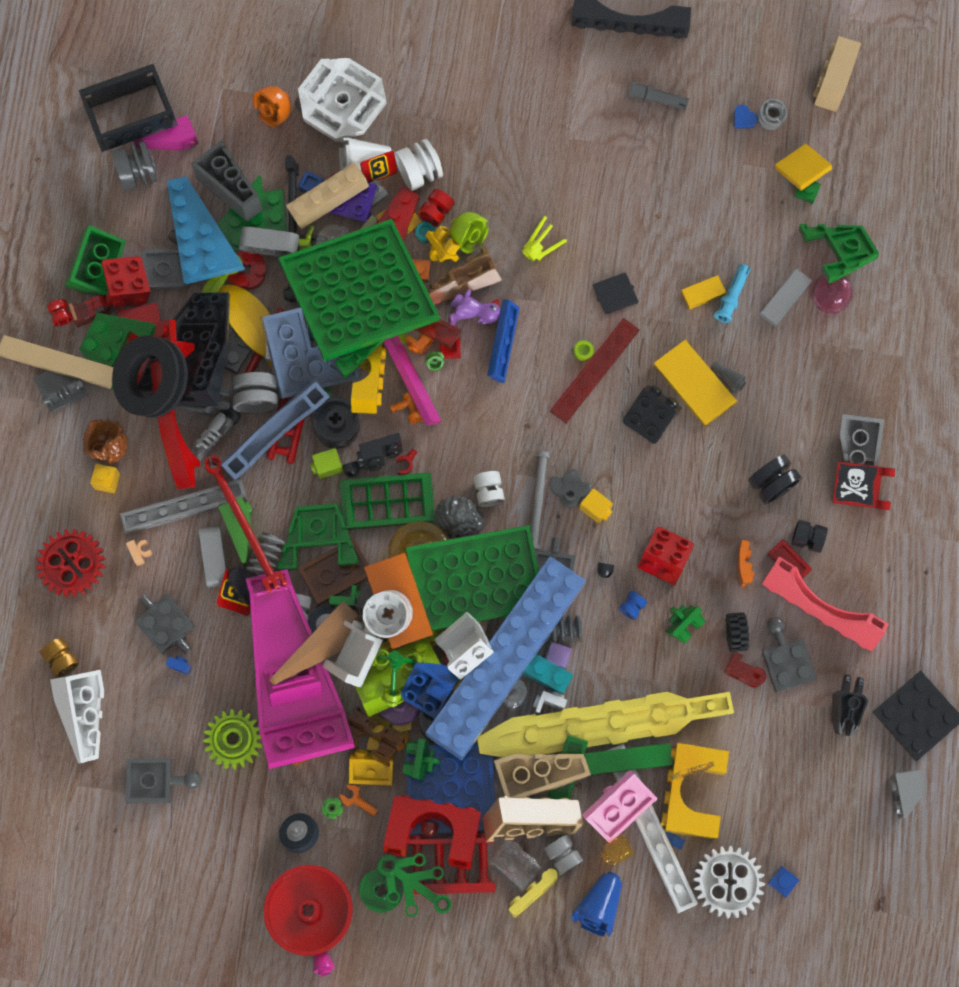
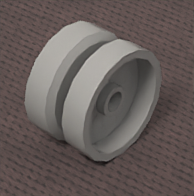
[232,372,279,414]

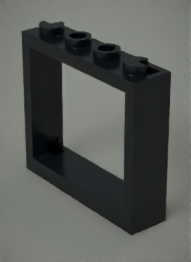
[78,64,178,152]

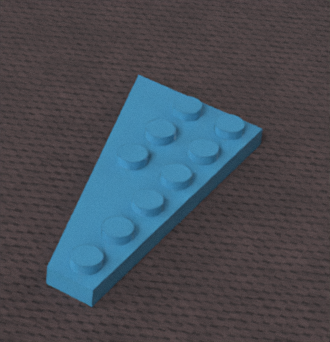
[167,176,245,284]

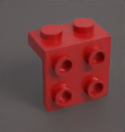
[101,256,151,308]
[637,527,694,586]

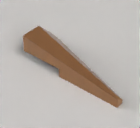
[428,246,502,305]
[269,601,362,685]

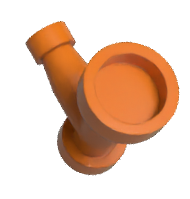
[390,392,423,424]

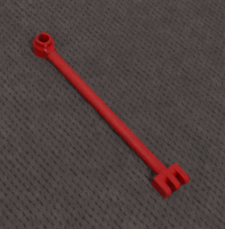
[205,456,287,594]

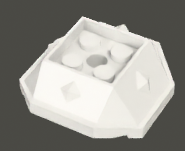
[298,58,387,142]

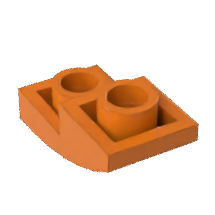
[736,540,755,588]

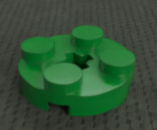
[359,868,404,913]

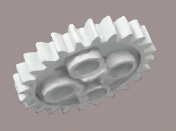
[693,846,765,919]

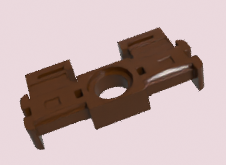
[347,706,410,767]

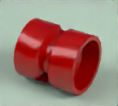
[418,189,455,227]

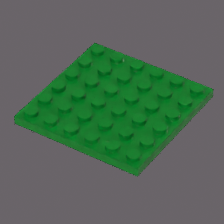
[278,219,440,362]

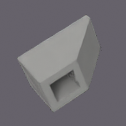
[889,770,925,819]

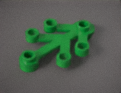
[377,853,451,917]

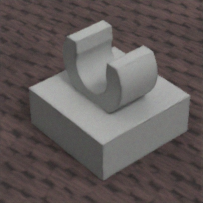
[371,179,388,208]

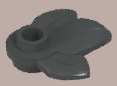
[550,469,591,508]

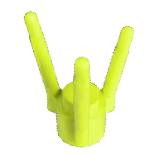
[522,216,567,261]

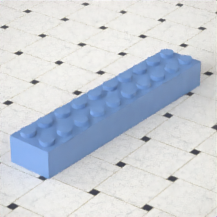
[426,556,586,761]

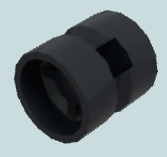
[791,519,828,553]

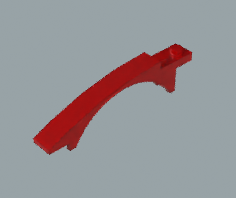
[151,319,200,490]

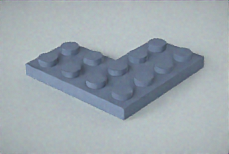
[260,307,359,398]

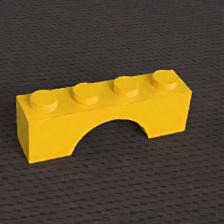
[351,343,386,414]

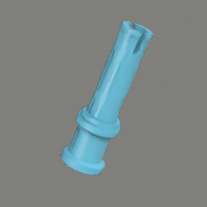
[714,264,751,323]

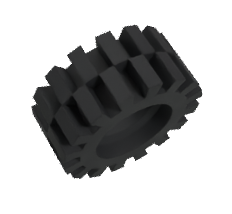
[725,612,749,652]

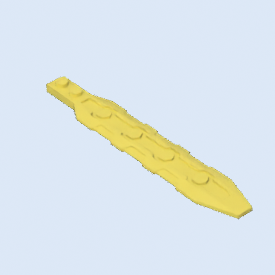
[477,692,734,758]

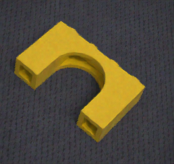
[661,743,729,840]

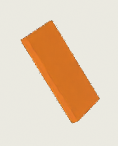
[364,553,434,649]

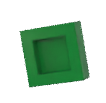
[794,181,821,204]

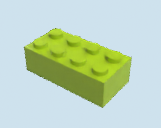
[354,637,440,717]

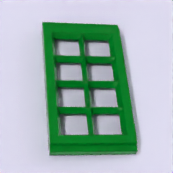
[340,473,435,530]

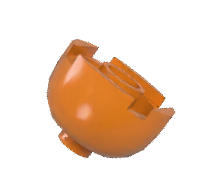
[252,86,291,127]

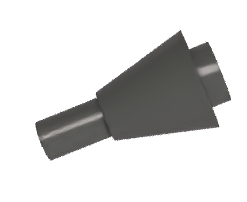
[711,361,746,392]

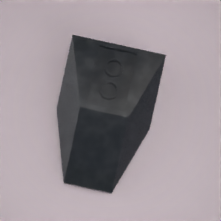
[138,292,230,406]

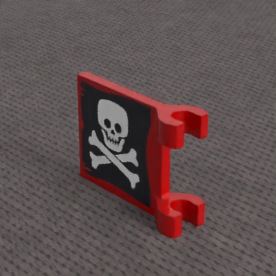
[833,461,895,510]

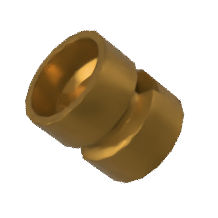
[39,638,79,678]

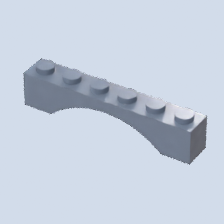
[221,379,330,480]

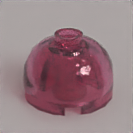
[811,274,853,314]

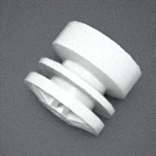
[394,139,443,191]
[363,590,413,638]

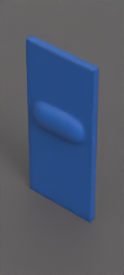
[663,828,686,850]

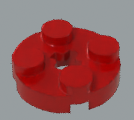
[228,250,267,290]

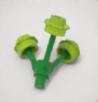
[372,647,425,707]

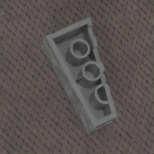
[191,140,262,222]

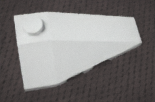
[50,670,104,763]

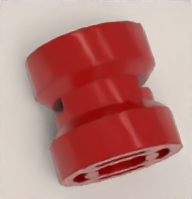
[47,299,73,327]

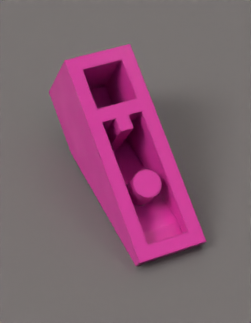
[133,115,199,151]

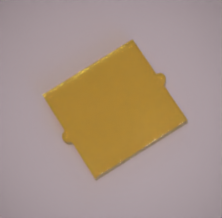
[670,762,714,781]

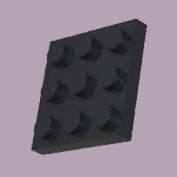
[872,670,959,761]

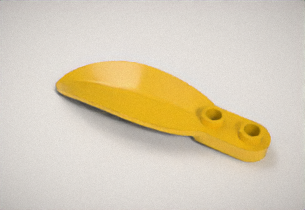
[217,284,274,373]

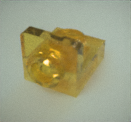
[600,834,635,867]

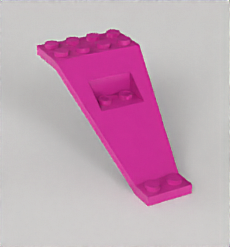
[246,569,355,769]

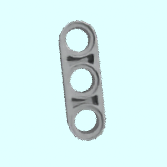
[238,227,300,257]
[199,526,227,588]

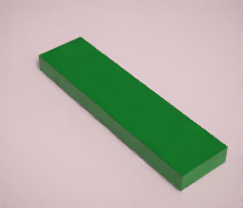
[584,743,673,775]

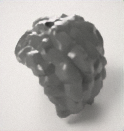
[434,495,485,539]

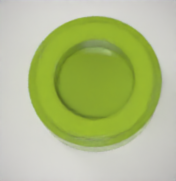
[573,340,594,362]

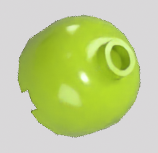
[450,212,489,254]

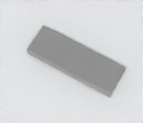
[759,269,813,327]

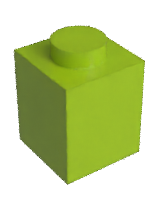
[310,448,343,480]

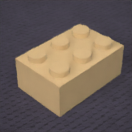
[813,36,861,112]

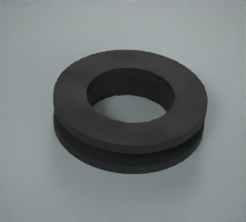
[112,336,188,418]

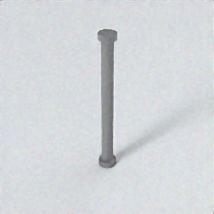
[531,451,550,550]

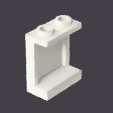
[435,612,493,680]
[322,620,383,687]

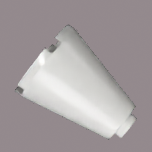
[339,137,391,172]

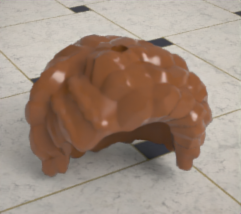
[83,419,128,465]

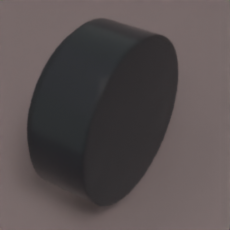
[219,404,241,425]

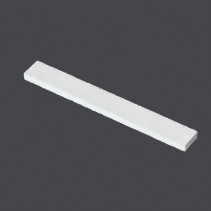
[607,743,698,914]

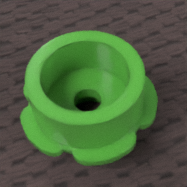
[424,351,445,371]
[321,798,343,819]

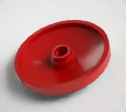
[264,865,353,956]

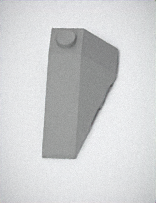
[840,414,885,466]

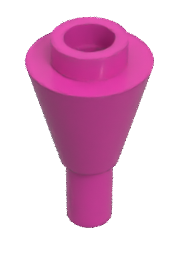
[313,952,335,976]

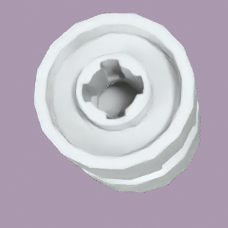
[473,471,505,507]

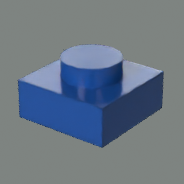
[165,656,191,675]
[768,866,799,898]

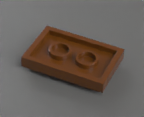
[298,538,369,606]

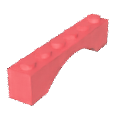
[762,557,889,652]

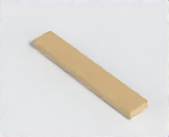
[0,335,113,389]

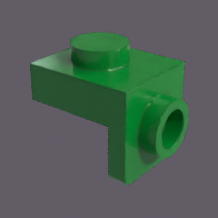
[329,585,361,610]

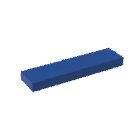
[487,299,520,383]

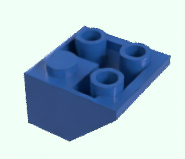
[401,663,460,719]

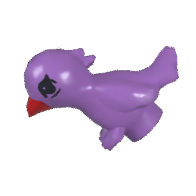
[448,289,501,329]

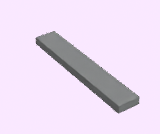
[120,479,247,535]

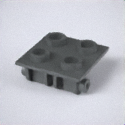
[33,371,88,413]

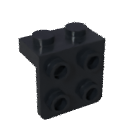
[623,385,682,444]

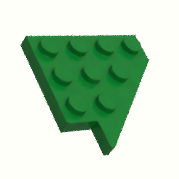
[217,176,288,253]

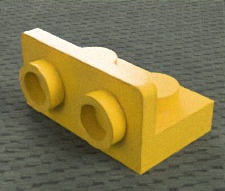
[349,749,394,786]

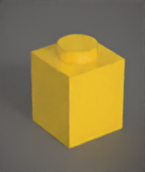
[90,464,120,494]
[579,488,613,524]

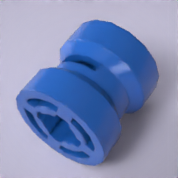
[618,591,647,620]

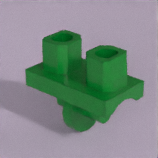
[665,605,705,643]
[403,738,440,781]

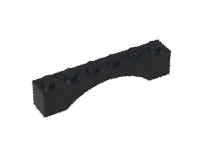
[571,0,691,39]

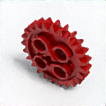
[36,529,106,598]

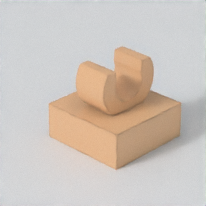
[126,540,152,566]

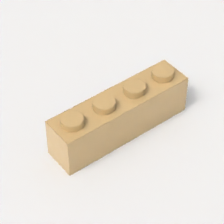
[286,162,369,229]

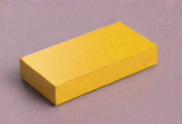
[681,275,727,310]

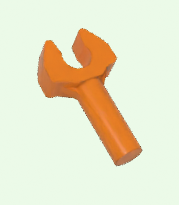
[340,785,378,817]

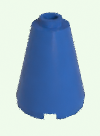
[571,872,622,937]

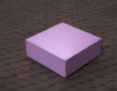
[546,642,572,669]

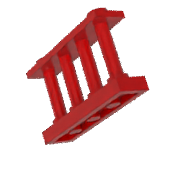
[408,834,495,895]

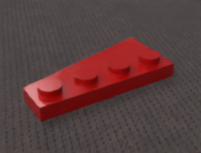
[377,186,420,241]

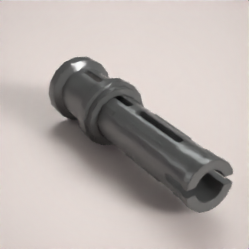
[628,80,689,111]

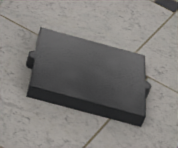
[593,272,638,315]

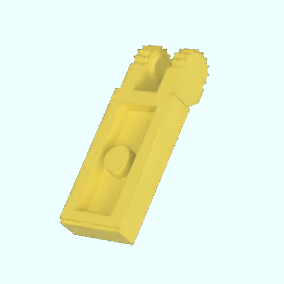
[508,868,558,918]

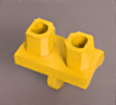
[425,226,461,262]

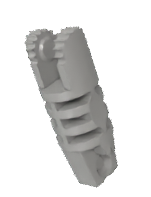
[190,413,233,461]

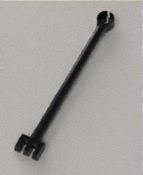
[283,155,299,302]

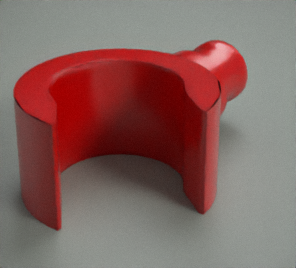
[396,449,417,475]

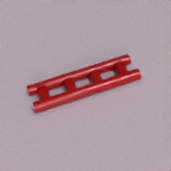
[266,395,305,464]

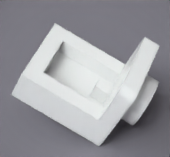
[533,691,567,715]

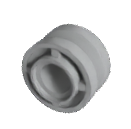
[757,99,787,130]

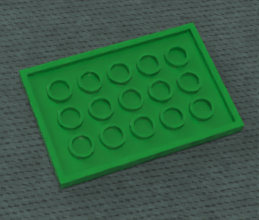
[405,525,539,631]

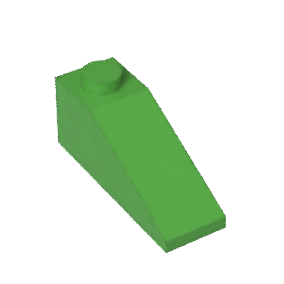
[219,497,253,568]

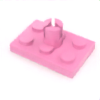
[582,770,658,843]

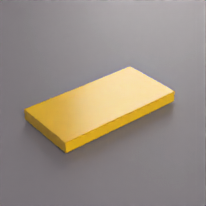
[653,340,737,427]

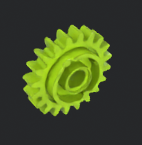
[203,709,263,770]

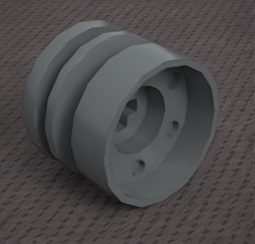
[111,141,157,192]

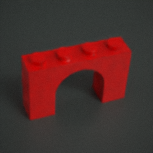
[383,795,481,869]

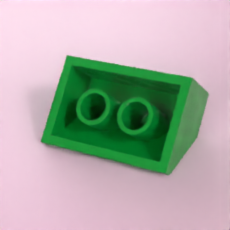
[64,225,126,297]

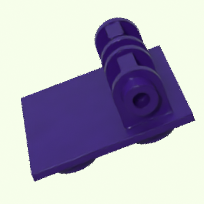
[328,182,378,223]

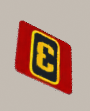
[360,150,398,183]
[216,569,251,616]

